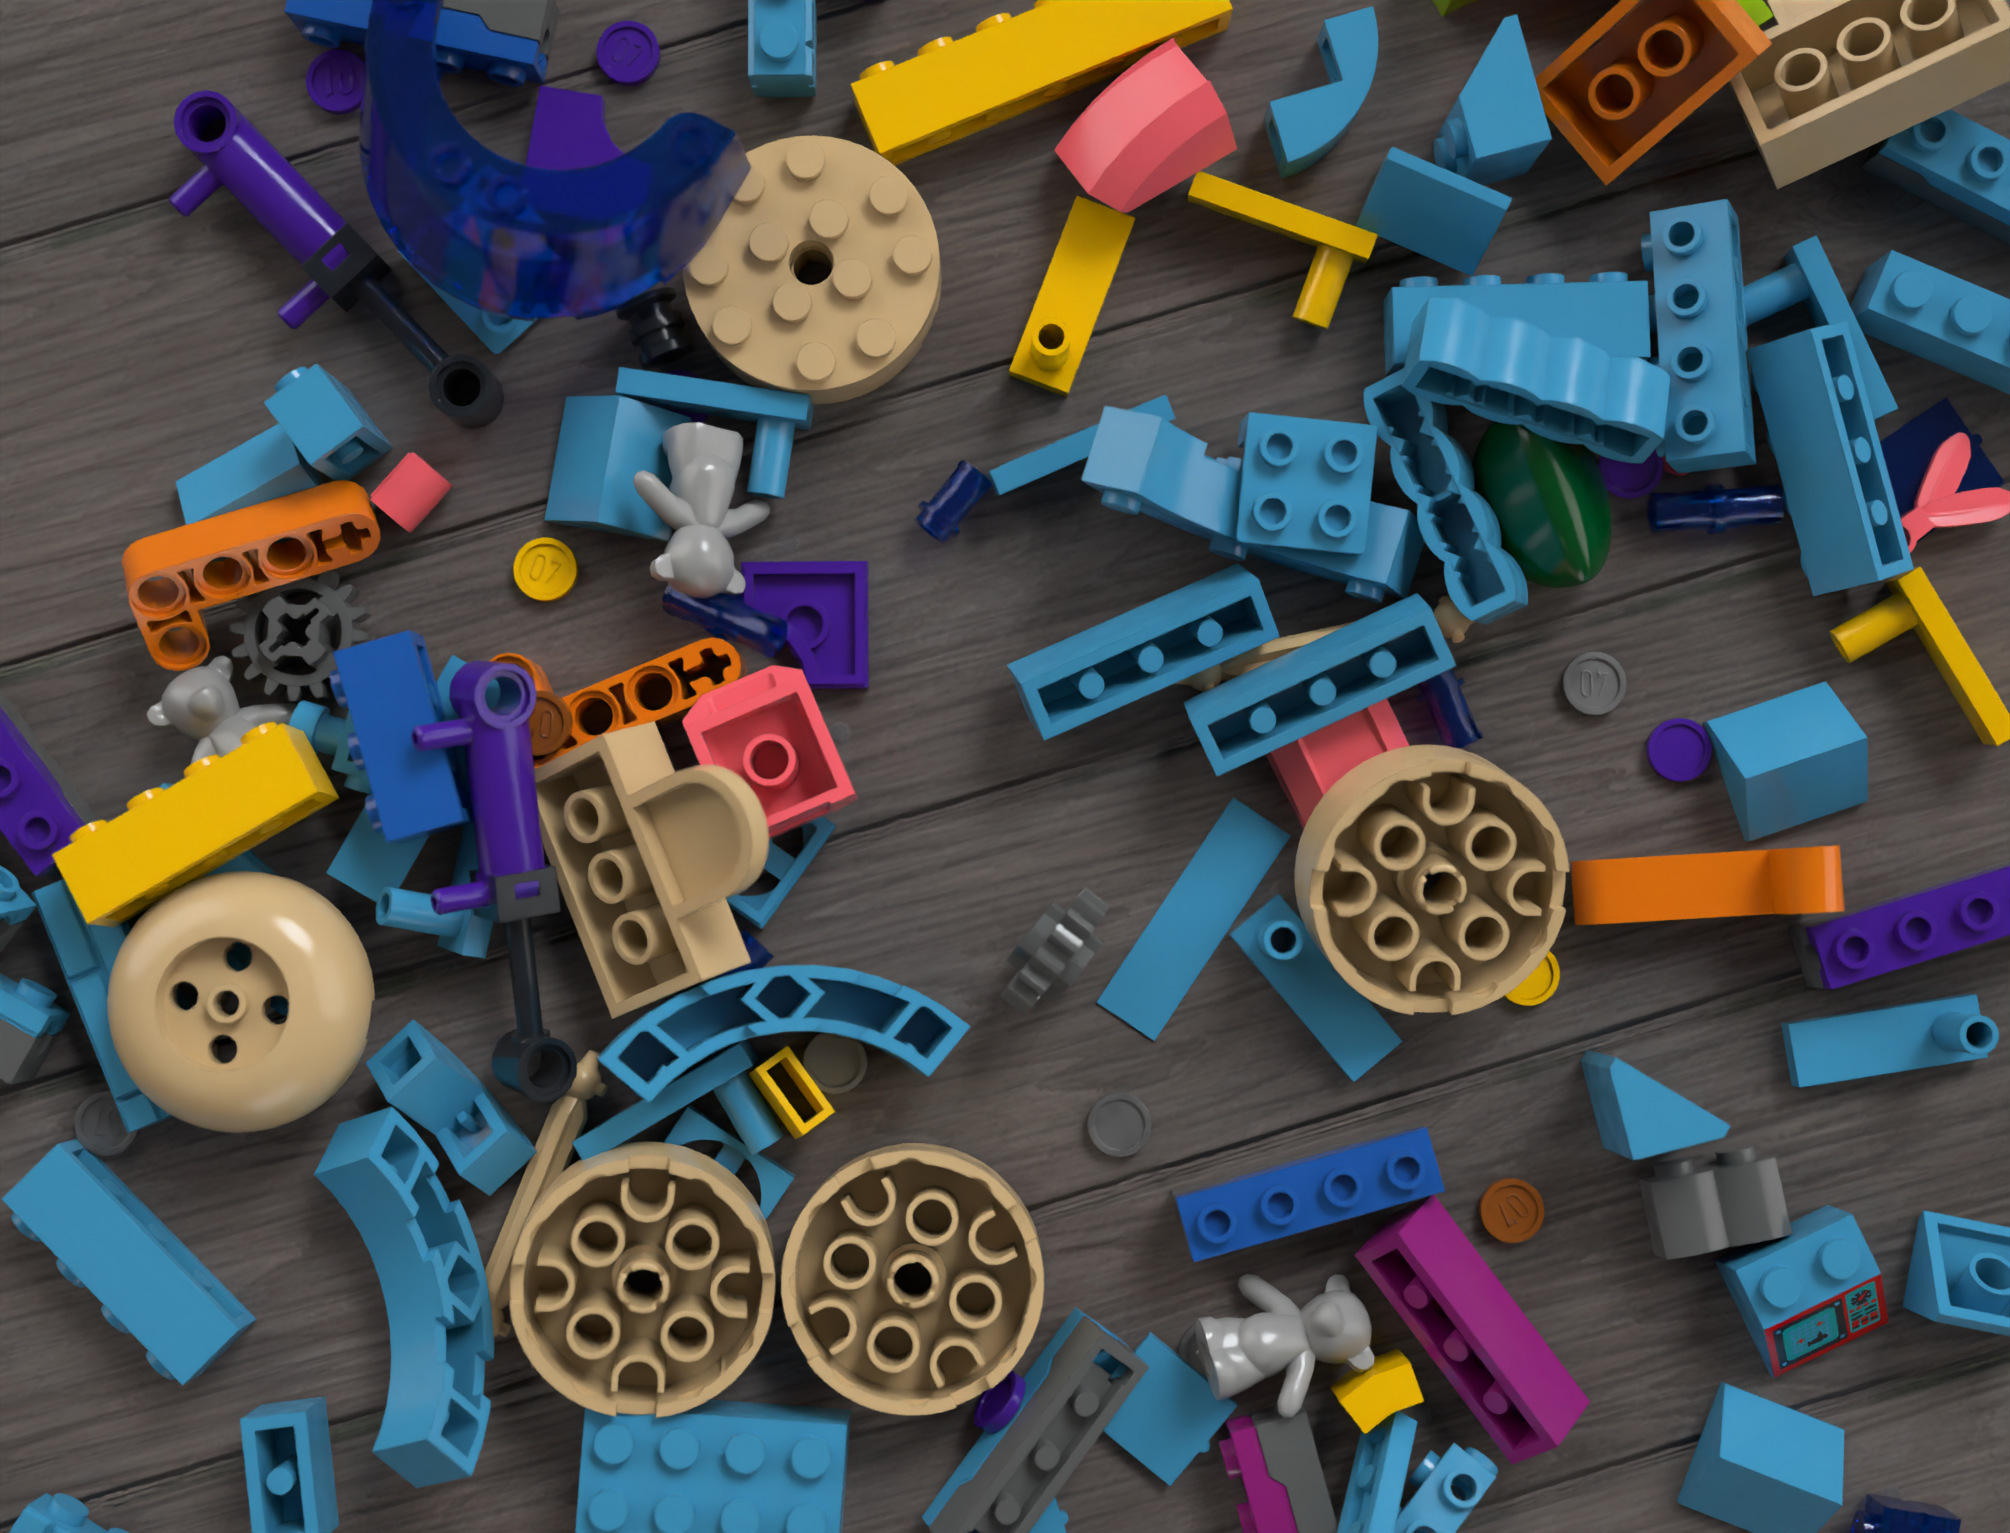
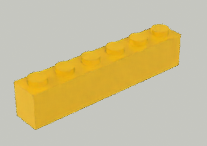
[851,0,1233,166]

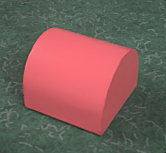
[370,452,453,533]

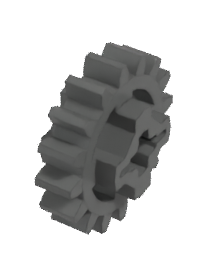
[229,570,375,703]
[1000,887,1110,1015]

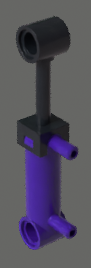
[169,90,504,429]
[411,660,577,1102]

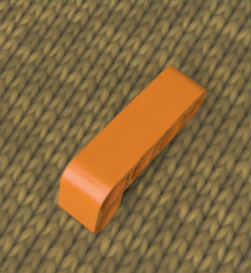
[122,480,381,671]
[489,637,747,769]
[1570,845,1845,925]

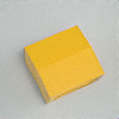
[748,1046,835,1140]
[1330,1349,1424,1434]

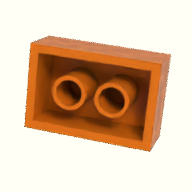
[1535,0,1773,186]

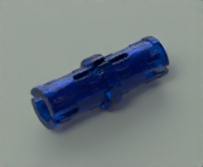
[1647,483,1784,535]
[662,584,788,657]

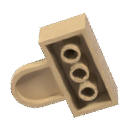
[1728,0,2010,189]
[535,721,769,1019]

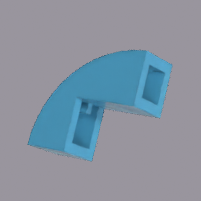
[1263,6,1378,179]
[366,1019,537,1196]

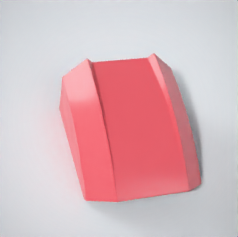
[1054,38,1237,213]
[682,665,858,840]
[1265,698,1409,830]

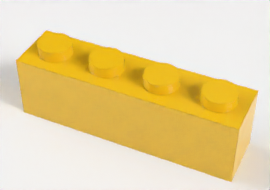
[52,722,339,927]

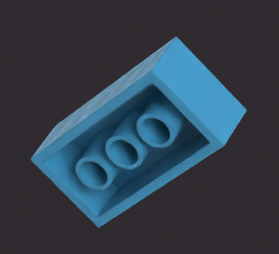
[575,1399,851,1533]

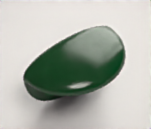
[1472,421,1612,588]

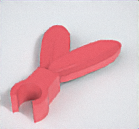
[1900,432,2010,553]

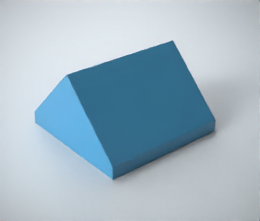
[1356,147,1512,276]
[545,395,691,542]
[175,423,324,562]
[1703,681,1868,842]
[1580,1050,1731,1161]
[1903,1210,2010,1336]
[1677,1381,1844,1533]

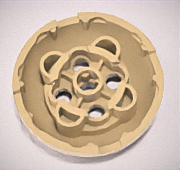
[107,871,375,1133]

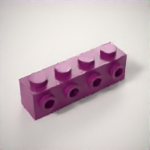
[1355,1195,1590,1465]

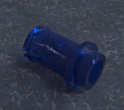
[914,460,993,544]
[1416,668,1484,749]

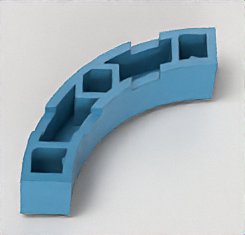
[1081,406,1424,603]
[596,965,971,1103]
[314,1107,494,1488]

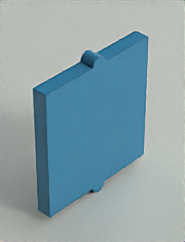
[1103,1332,1237,1486]

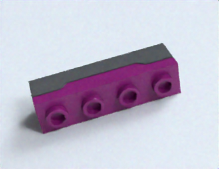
[1219,1405,1338,1533]

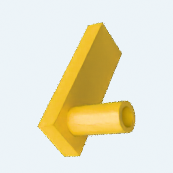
[1187,171,1378,330]
[1009,196,1135,397]
[1829,567,2010,746]

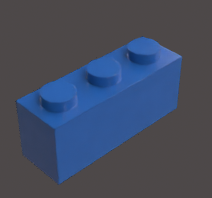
[330,630,473,843]

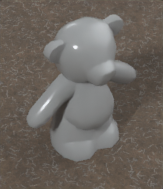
[633,422,770,598]
[147,656,298,764]
[1195,1274,1374,1418]

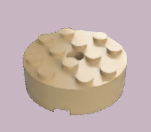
[682,135,941,404]
[1294,745,1569,1015]
[509,1142,775,1418]
[781,1143,1044,1416]

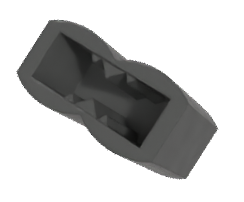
[1638,1145,1792,1260]

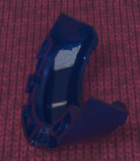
[359,0,751,321]

